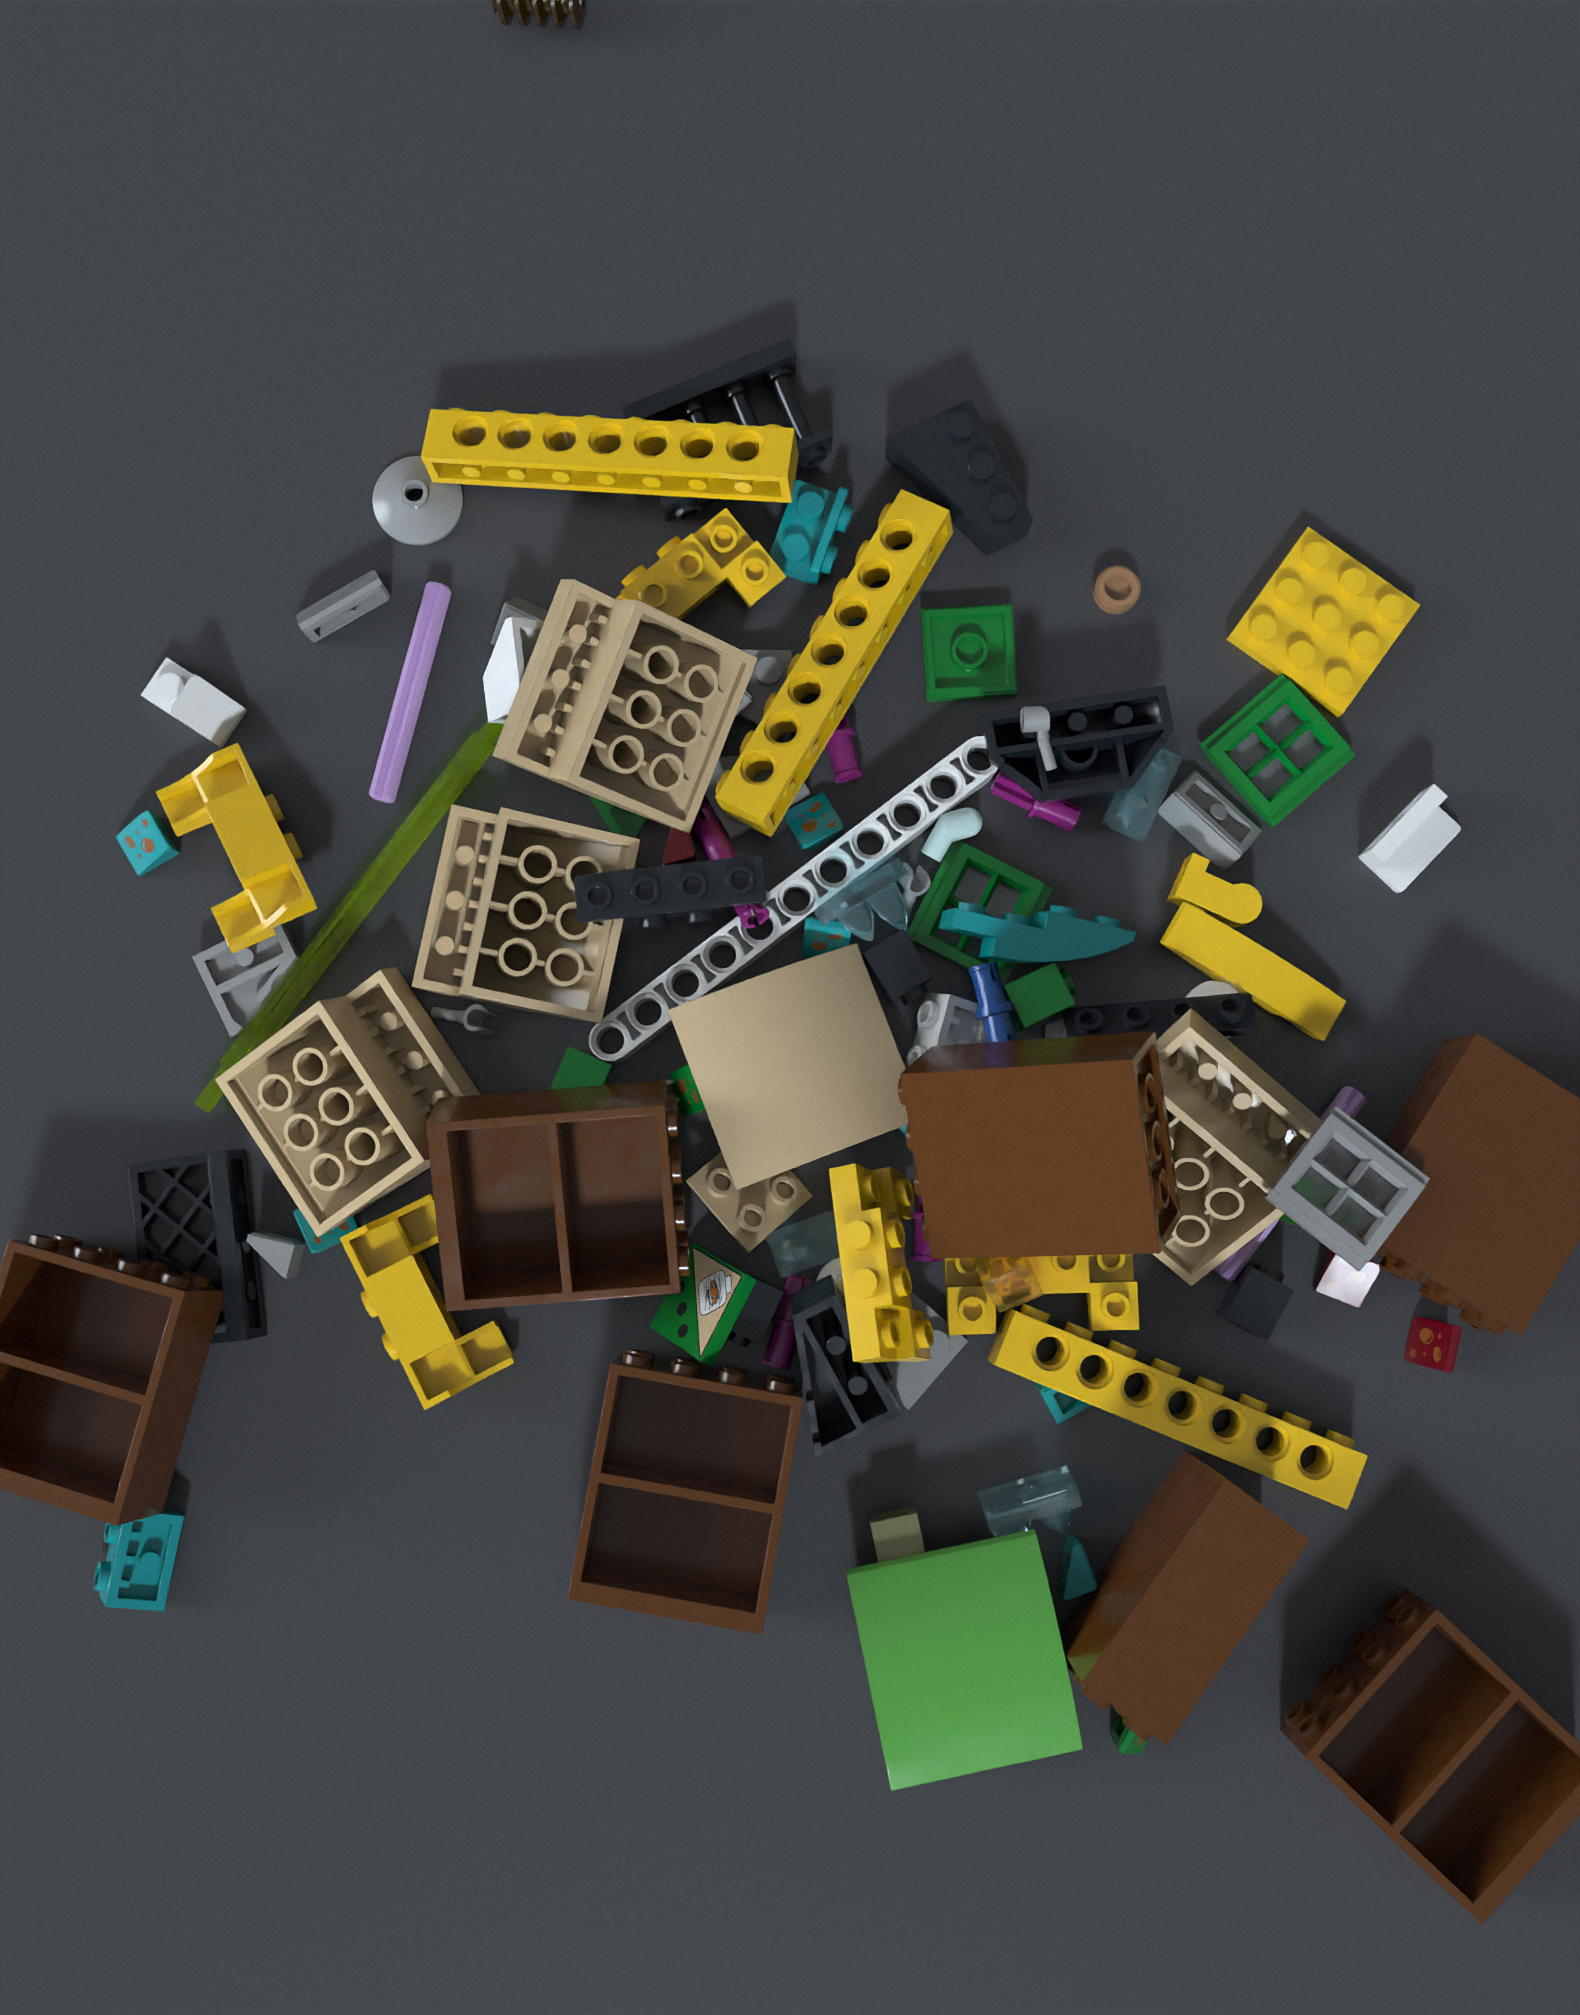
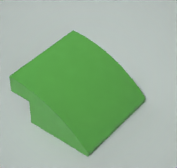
[846,1529,1083,1791]

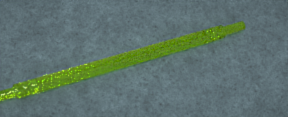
[194,720,504,1113]

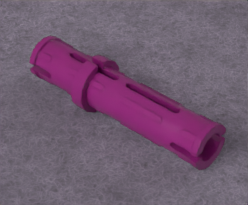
[692,804,770,929]

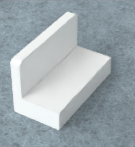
[1358,784,1461,893]

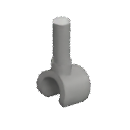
[1020,706,1057,771]
[895,862,931,931]
[430,1004,499,1037]

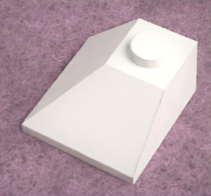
[483,617,544,724]

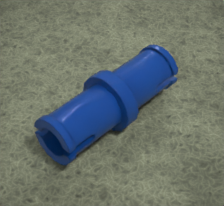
[968,962,1017,1042]

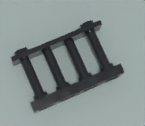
[620,338,833,522]

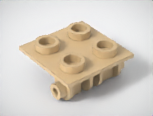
[686,1151,813,1254]

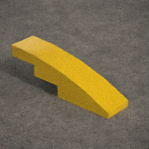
[1160,902,1346,1041]

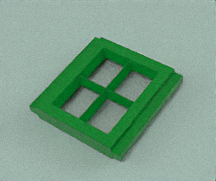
[1199,674,1356,828]
[906,841,1053,986]

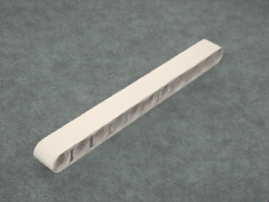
[589,736,998,1064]

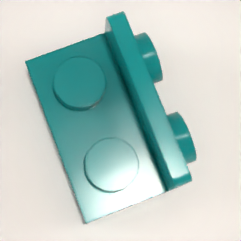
[769,480,854,586]
[94,1510,184,1611]

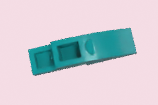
[939,902,1136,963]

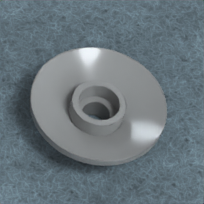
[372,456,464,546]

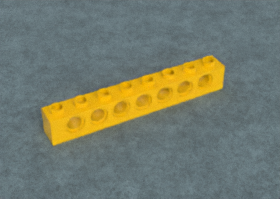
[421,408,799,503]
[715,489,953,837]
[987,1304,1368,1510]

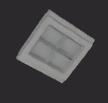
[1264,1106,1430,1271]

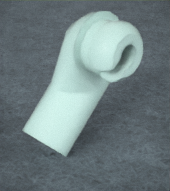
[921,807,982,862]

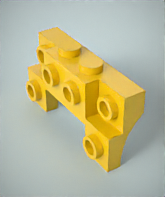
[615,508,786,620]
[156,743,317,954]
[829,1163,934,1363]
[340,1194,517,1410]
[942,1254,1139,1335]

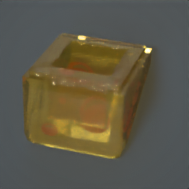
[977,1257,1043,1313]

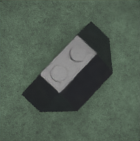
[980,685,1174,804]

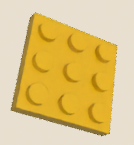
[1226,527,1420,718]

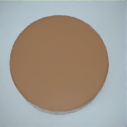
[1093,565,1141,614]

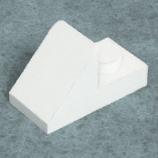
[141,657,247,748]

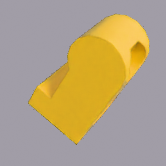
[1167,853,1262,928]

